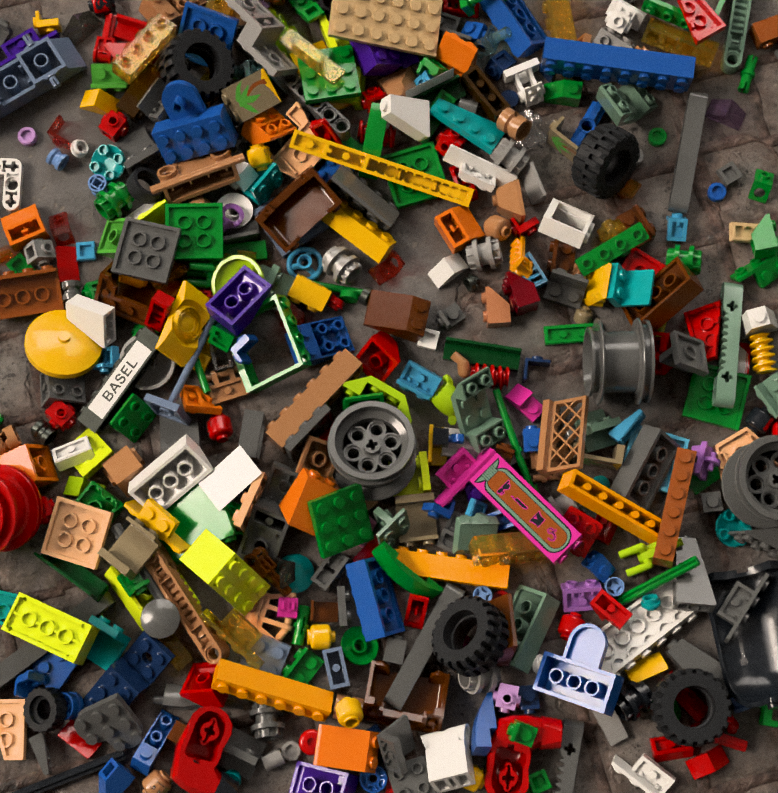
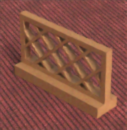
[536,395,589,478]

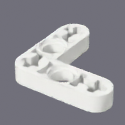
[0,158,24,213]

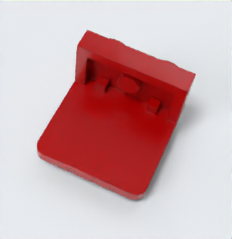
[563,506,603,558]

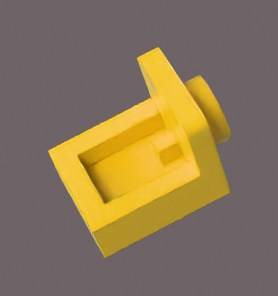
[33,11,62,35]

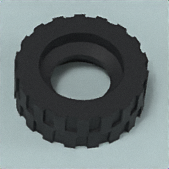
[23,687,67,732]

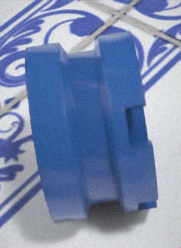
[61,691,84,720]
[359,765,387,793]

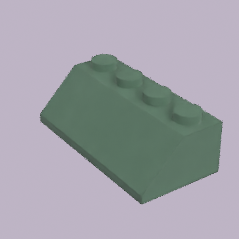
[509,584,561,674]

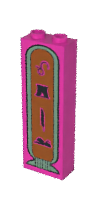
[469,453,583,565]

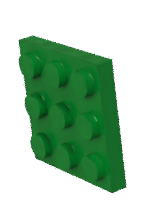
[297,45,361,105]
[381,141,446,210]
[165,203,224,261]
[681,364,752,431]
[307,483,374,559]

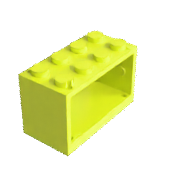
[179,529,271,616]
[1,592,100,665]

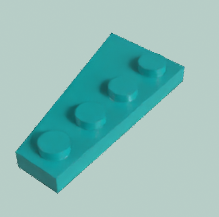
[430,98,505,154]

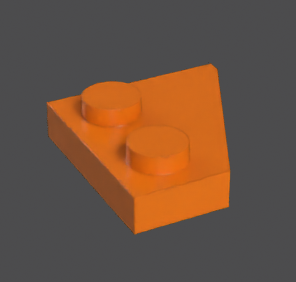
[180,385,222,415]

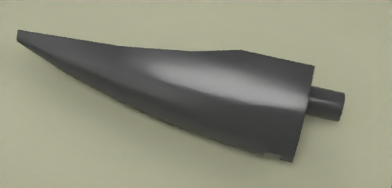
[153,683,243,710]

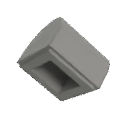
[261,748,286,772]

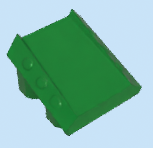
[76,480,125,526]

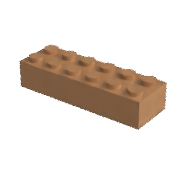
[265,348,363,454]

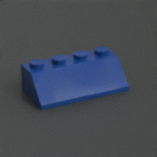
[479,0,548,58]
[345,557,405,642]

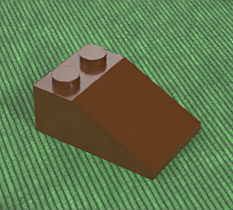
[363,290,431,343]

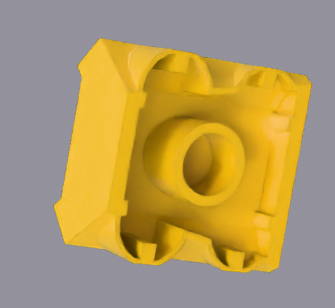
[582,263,612,307]

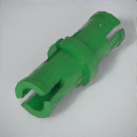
[737,55,758,94]
[291,605,311,646]

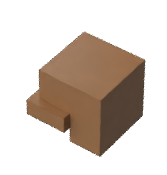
[102,445,145,498]

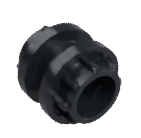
[614,681,653,722]

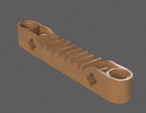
[145,545,230,664]

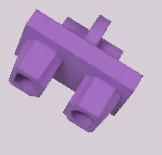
[691,441,721,481]

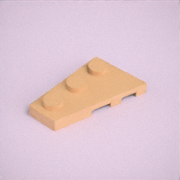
[0,699,27,760]

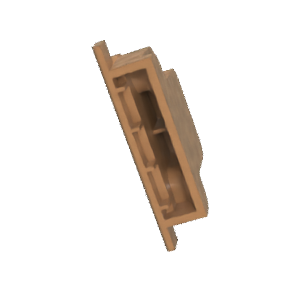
[150,148,246,204]

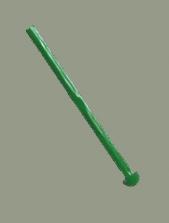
[492,389,540,494]

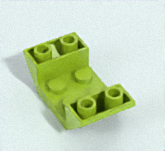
[343,375,412,425]

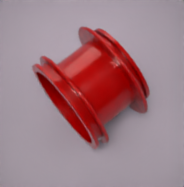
[0,464,43,552]

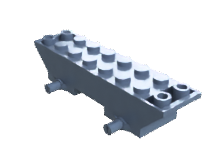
[0,34,88,119]

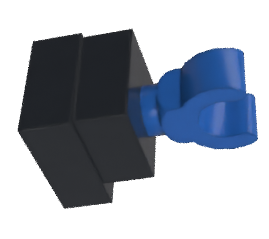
[432,427,464,448]

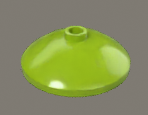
[211,255,265,296]

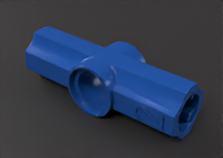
[570,101,605,147]

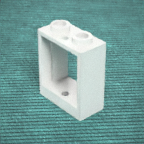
[538,198,595,249]

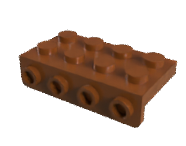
[0,265,64,320]

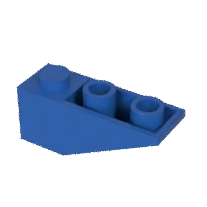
[130,709,179,776]

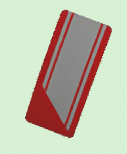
[737,342,750,374]

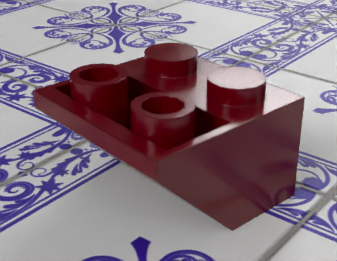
[501,271,540,317]

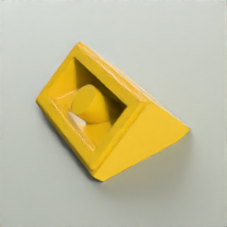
[624,652,669,683]

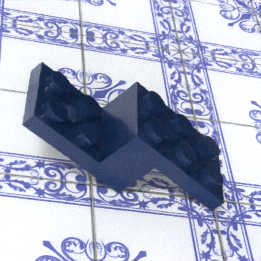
[83,631,176,709]

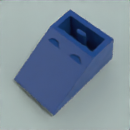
[284,316,355,366]

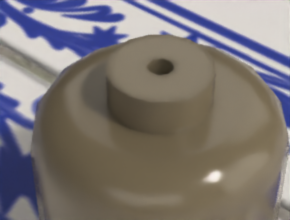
[573,306,594,324]

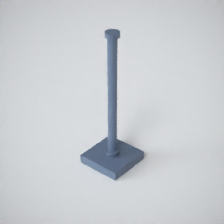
[143,316,216,426]

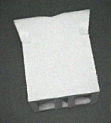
[420,723,476,793]

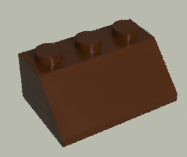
[488,593,518,666]

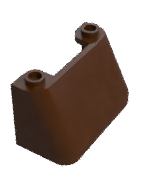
[255,165,343,253]
[94,261,183,330]
[363,660,450,733]

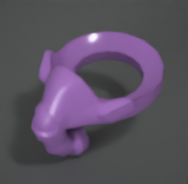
[223,203,244,232]

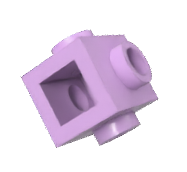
[492,683,521,714]

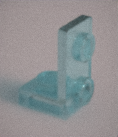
[232,60,263,79]

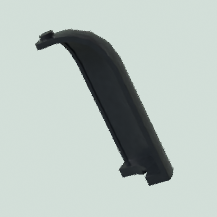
[708,560,778,710]

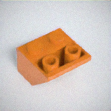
[434,31,478,78]
[241,107,297,145]
[0,204,50,252]
[434,205,486,254]

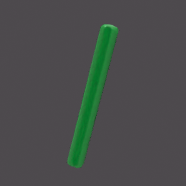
[614,556,700,606]

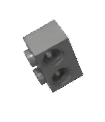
[310,552,352,594]

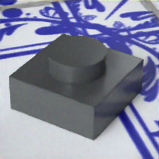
[716,161,743,187]

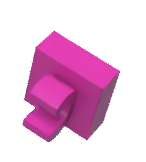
[277,597,299,619]

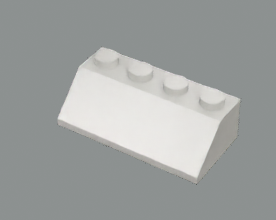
[128,434,213,510]

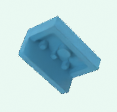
[396,360,443,401]

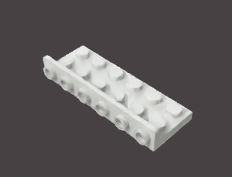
[601,580,697,676]

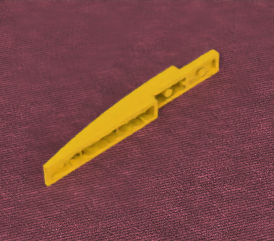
[289,129,474,207]

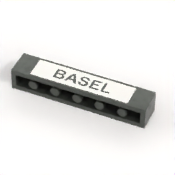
[77,326,160,433]

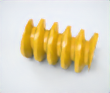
[748,333,778,374]

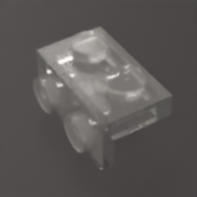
[516,109,546,150]

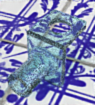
[472,25,512,59]

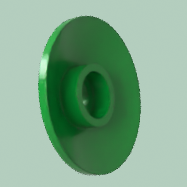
[341,626,378,665]

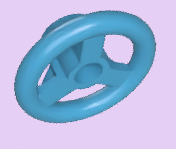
[286,246,323,281]

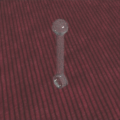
[737,625,748,665]

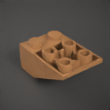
[138,0,207,36]

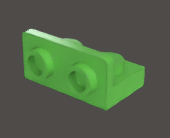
[90,63,130,91]

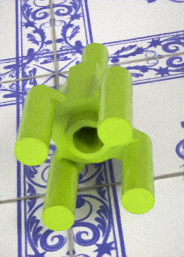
[618,538,684,577]

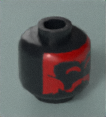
[88,0,116,17]
[745,406,774,436]

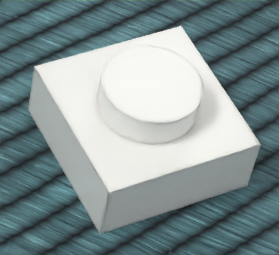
[417,328,440,351]

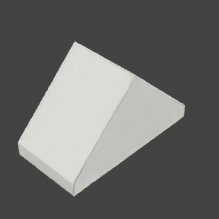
[427,253,469,289]

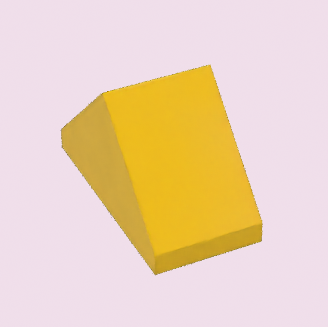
[80,89,119,115]

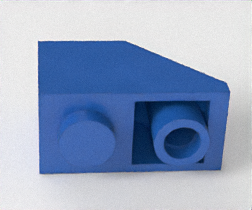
[98,757,135,793]

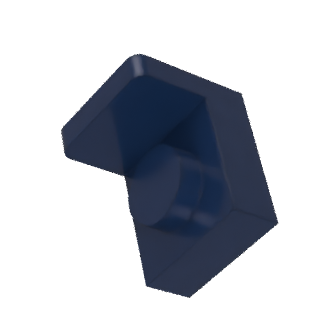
[484,49,517,82]
[518,685,541,714]

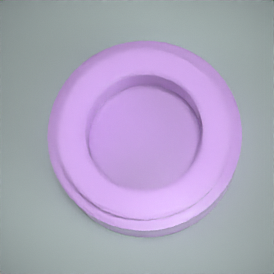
[18,127,37,147]

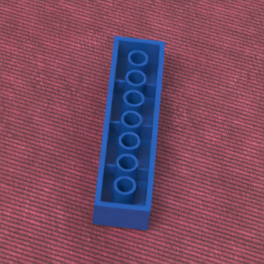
[540,37,696,93]

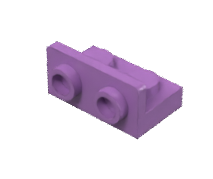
[560,579,602,612]

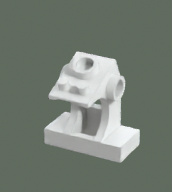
[605,0,647,35]
[502,57,545,107]

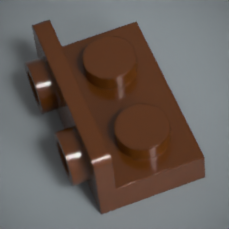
[615,204,656,248]
[546,239,576,276]

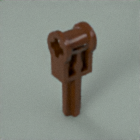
[243,546,292,597]

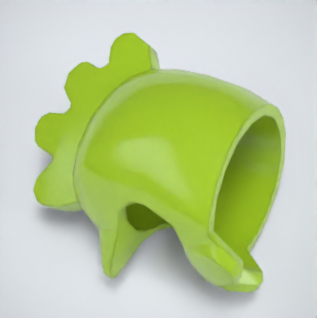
[431,374,457,426]

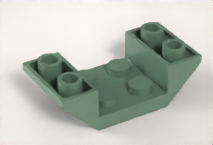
[596,83,658,127]
[451,367,507,453]

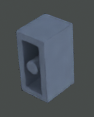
[322,646,350,691]

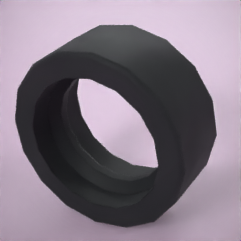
[126,167,163,204]

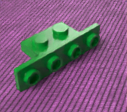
[575,222,649,276]
[730,253,778,288]

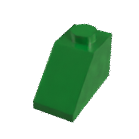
[542,79,583,107]

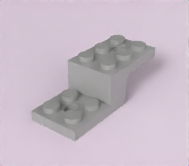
[225,0,299,77]

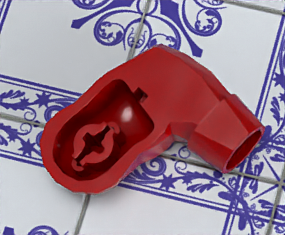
[484,714,562,793]

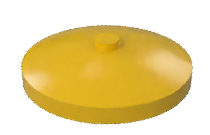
[24,310,102,379]

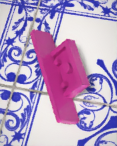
[434,447,496,507]

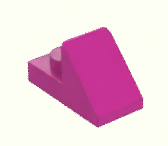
[505,384,543,423]

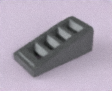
[29,732,52,775]

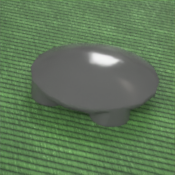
[140,599,181,639]

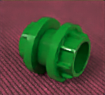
[94,181,135,220]
[666,244,702,275]

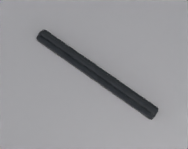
[12,750,126,793]

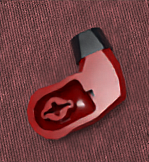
[170,706,239,793]

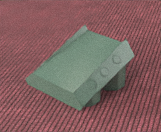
[452,512,500,554]

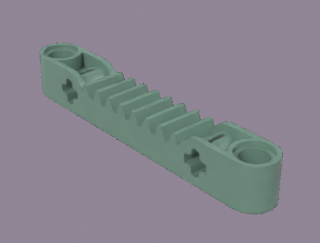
[720,0,752,75]
[712,282,743,409]

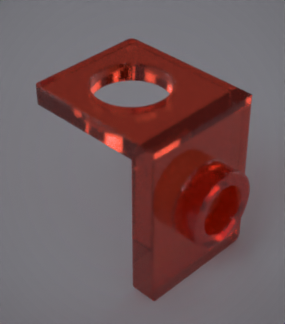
[47,115,71,151]
[49,212,75,246]
[368,250,405,286]

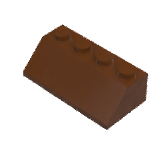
[622,256,704,331]

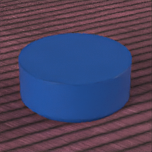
[707,182,727,202]

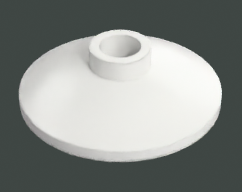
[217,193,253,228]

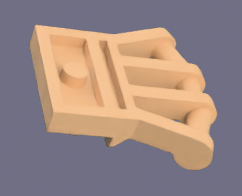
[235,592,297,641]

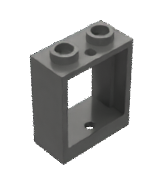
[238,409,267,464]

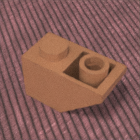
[481,286,511,328]

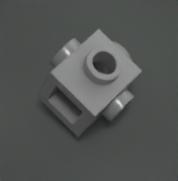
[23,238,56,267]

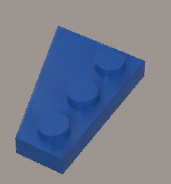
[32,652,78,690]

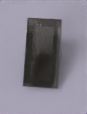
[63,11,102,48]
[208,342,234,373]

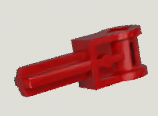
[93,13,117,63]
[690,722,748,752]

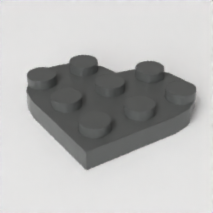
[74,693,143,751]

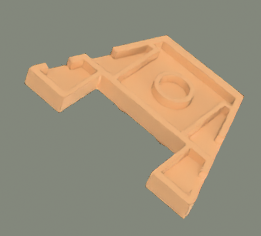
[269,101,322,178]
[713,427,778,479]

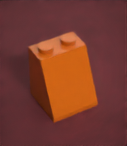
[0,444,59,488]
[279,467,339,537]
[313,724,380,773]

